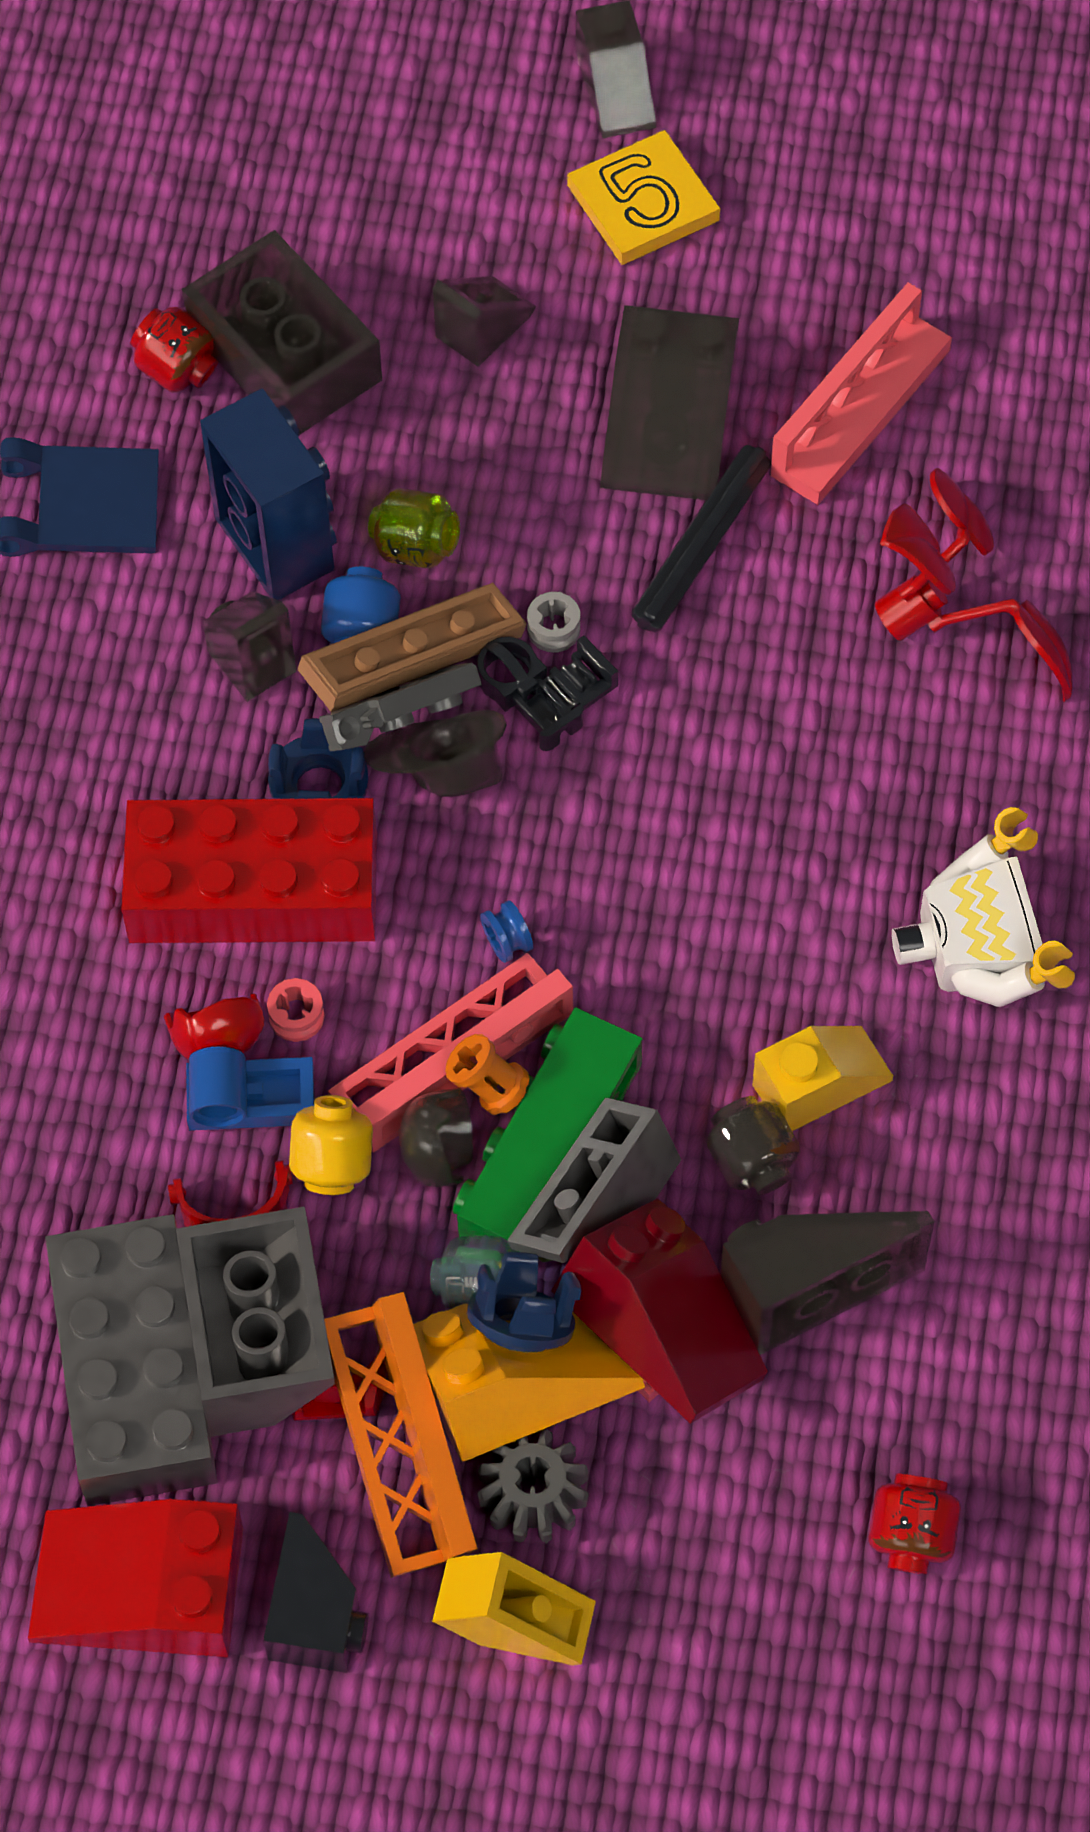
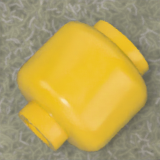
[289,1095,373,1195]

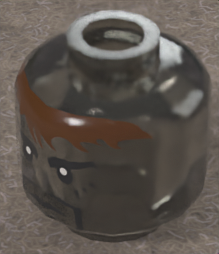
[706,1096,800,1195]

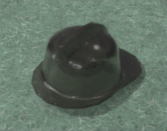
[364,710,507,797]

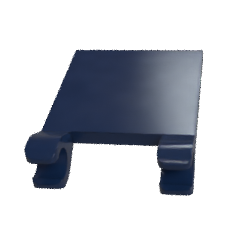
[0,437,159,557]

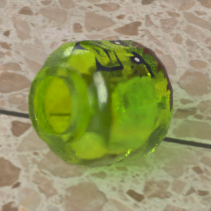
[368,488,460,569]

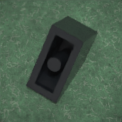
[263,1512,369,1673]

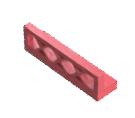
[771,282,952,505]
[328,953,573,1153]

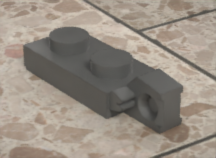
[319,663,482,751]

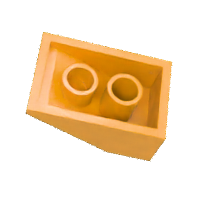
[413,1304,645,1462]

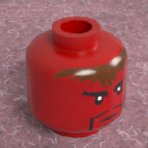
[130,306,219,393]
[868,1474,961,1575]

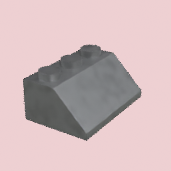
[176,1206,335,1437]

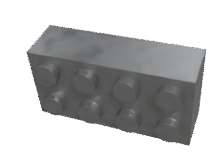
[45,1214,218,1506]

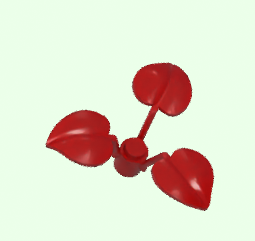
[875,468,1073,702]

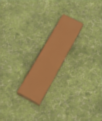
[297,582,527,712]

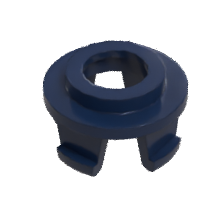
[268,718,369,799]
[467,1251,581,1352]

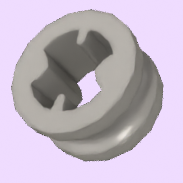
[527,592,580,652]

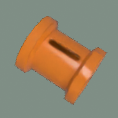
[445,1034,530,1115]

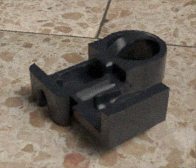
[477,635,618,751]

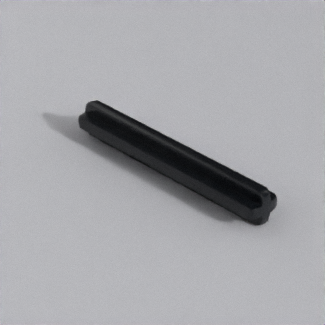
[631,444,771,633]

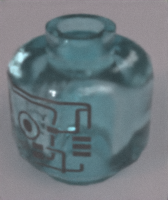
[430,1235,517,1310]

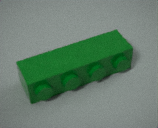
[453,1007,643,1260]

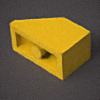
[752,1026,893,1136]
[432,1552,596,1665]

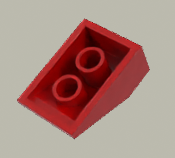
[28,1499,244,1658]

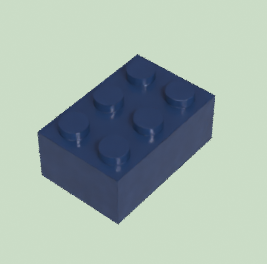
[200,388,337,602]

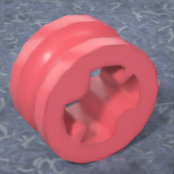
[267,978,325,1042]

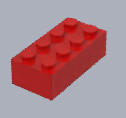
[121,798,377,943]

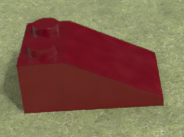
[551,1198,768,1424]

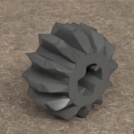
[478,1429,588,1543]

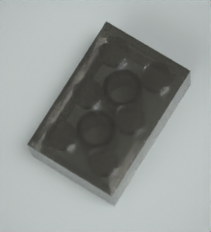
[182,230,383,435]

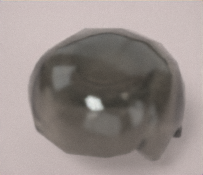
[398,1088,473,1188]

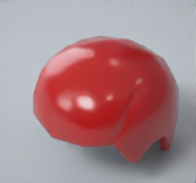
[164,993,264,1060]

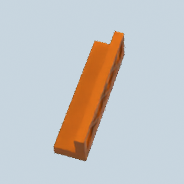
[324,1292,477,1578]

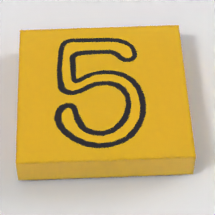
[567,130,720,265]

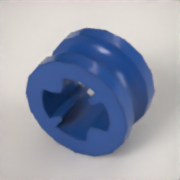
[480,900,534,963]

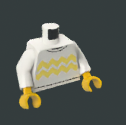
[892,807,1075,1007]

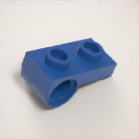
[186,1047,315,1131]

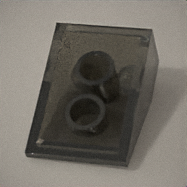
[600,305,739,501]
[721,1211,935,1355]

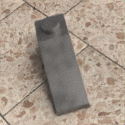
[507,1097,681,1263]

